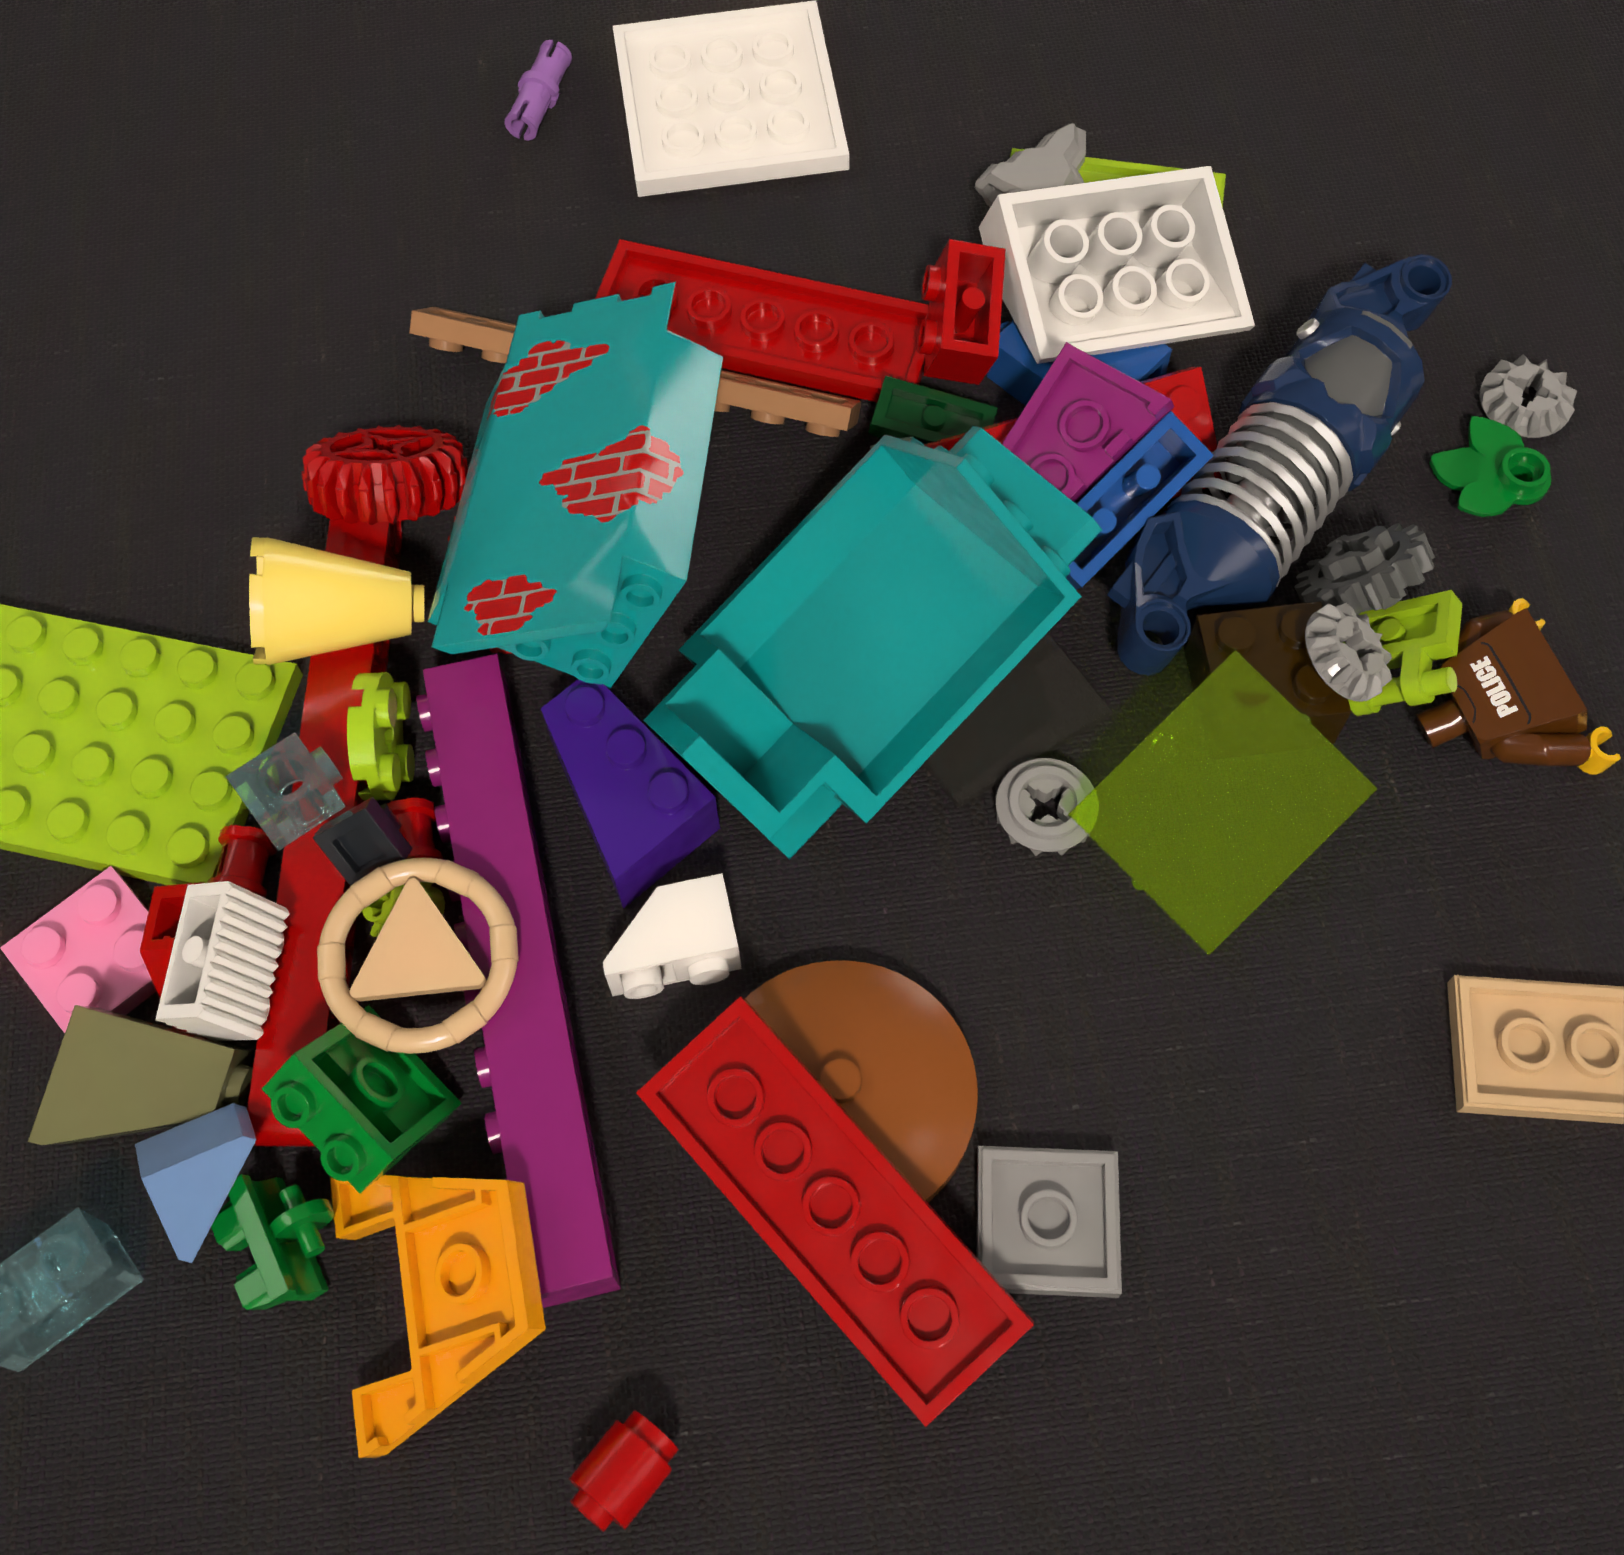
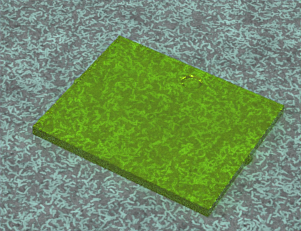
[1068,650,1378,955]

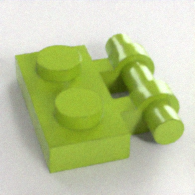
[1343,590,1462,716]

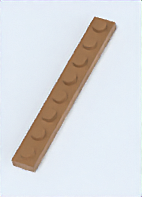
[409,307,862,437]

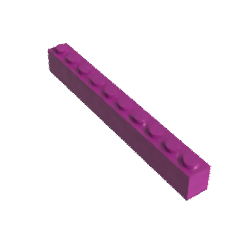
[416,654,621,1308]

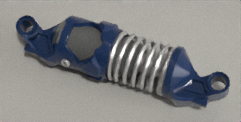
[1107,254,1452,676]

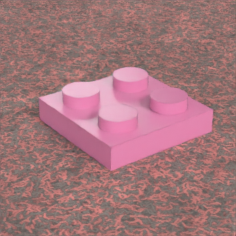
[0,866,156,1033]

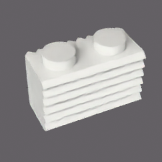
[156,881,290,1041]

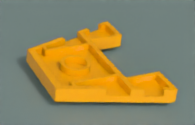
[330,1175,546,1458]

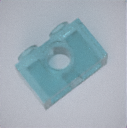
[0,1207,144,1372]

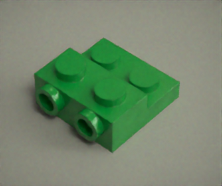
[262,1005,462,1193]

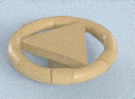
[317,858,519,1054]

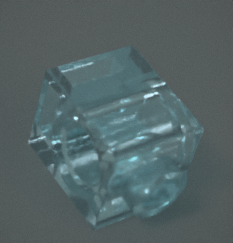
[226,732,346,851]

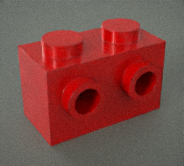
[917,239,1006,385]

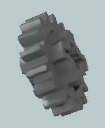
[1295,523,1435,615]

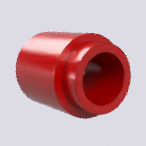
[569,1410,679,1532]

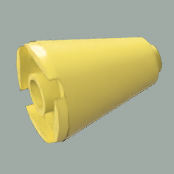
[249,537,424,665]

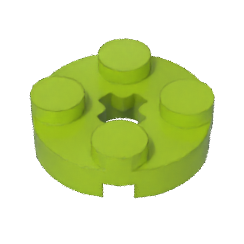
[347,672,415,801]

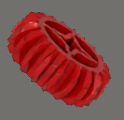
[301,425,468,525]

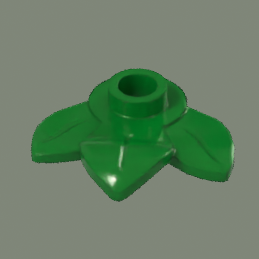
[1429,416,1551,517]

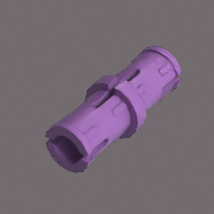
[504,40,572,141]

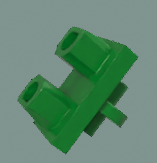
[211,1174,334,1310]

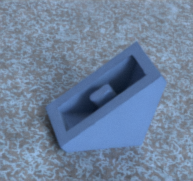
[135,1103,257,1263]

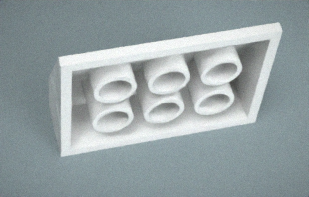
[979,166,1255,364]

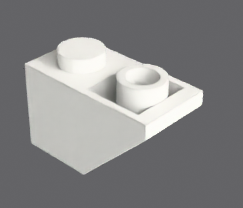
[603,873,742,999]

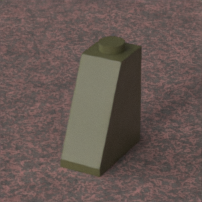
[28,1005,254,1145]

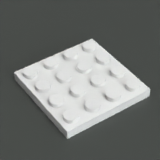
[613,0,849,197]

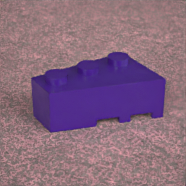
[541,679,720,909]

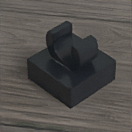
[313,797,413,885]

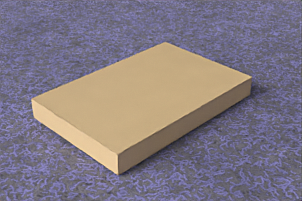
[1447,975,1624,1124]

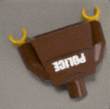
[1416,598,1621,775]

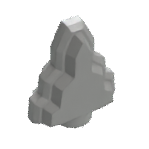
[975,123,1086,207]

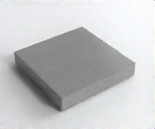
[976,1146,1122,1298]

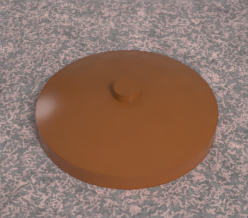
[745,960,978,1203]

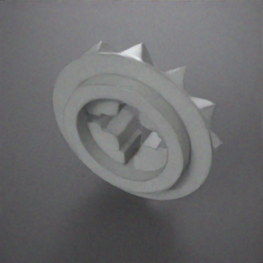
[1479,354,1577,438]
[1305,603,1392,702]
[996,758,1098,856]

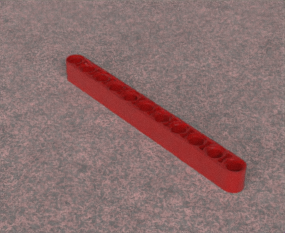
[247,519,402,1147]

